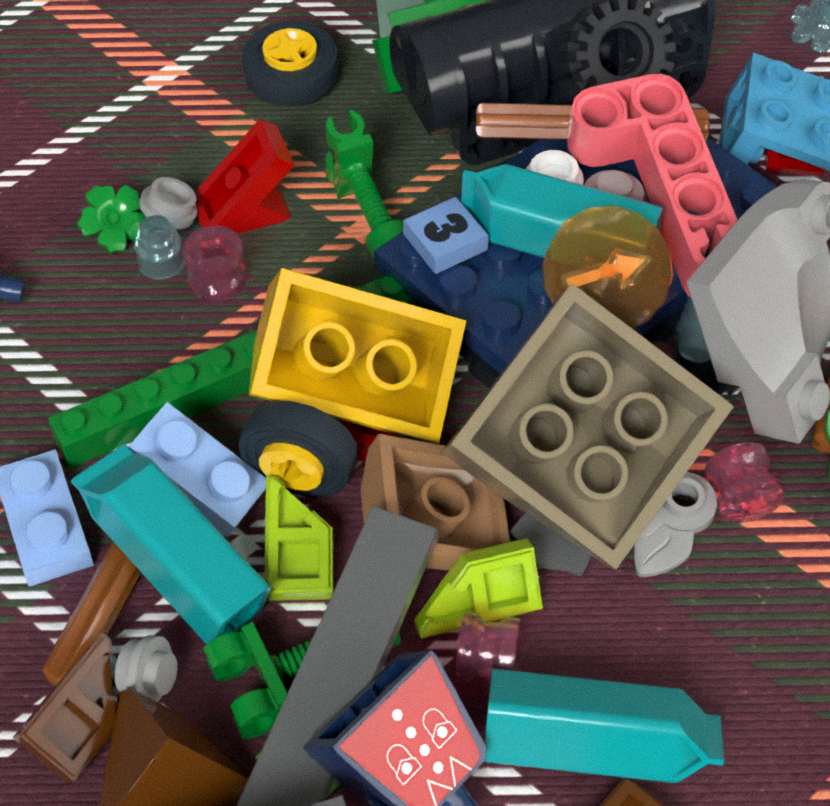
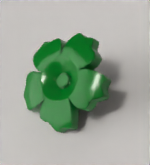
[77,185,150,255]

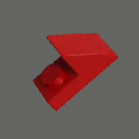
[195,118,295,240]

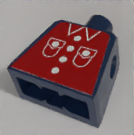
[303,650,487,806]

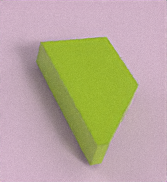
[264,476,334,601]
[414,538,543,638]

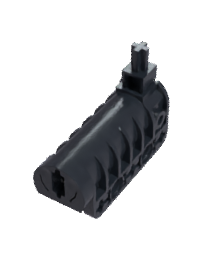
[389,0,715,165]

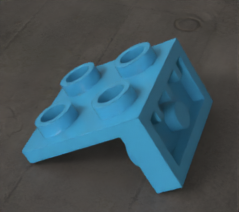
[719,52,830,171]

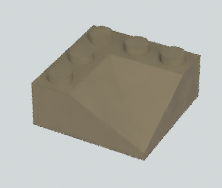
[442,283,734,570]

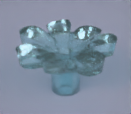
[791,0,830,53]

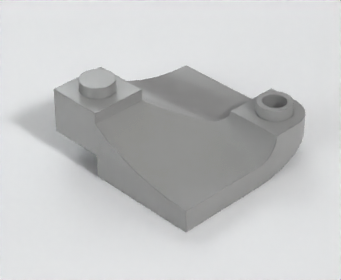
[687,179,830,444]

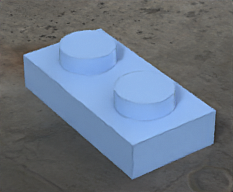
[128,402,266,538]
[0,449,94,587]

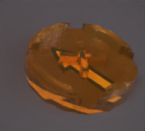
[543,205,673,329]

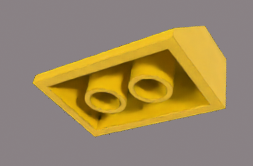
[249,268,466,444]

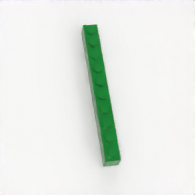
[48,276,418,469]

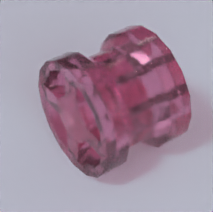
[183,226,247,302]
[704,442,785,523]
[455,611,520,683]

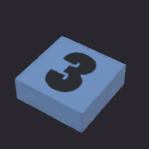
[403,197,489,274]

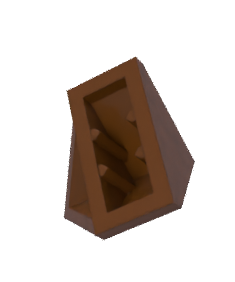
[99,688,251,806]

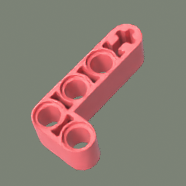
[567,74,738,298]

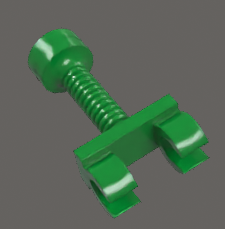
[325,109,403,262]
[203,622,401,739]

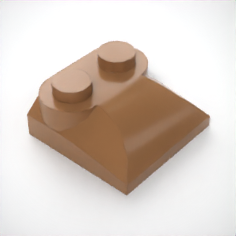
[361,434,510,570]

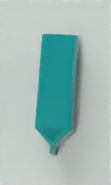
[461,164,663,285]
[71,444,271,644]
[484,669,724,783]

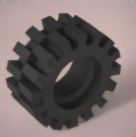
[560,0,676,91]

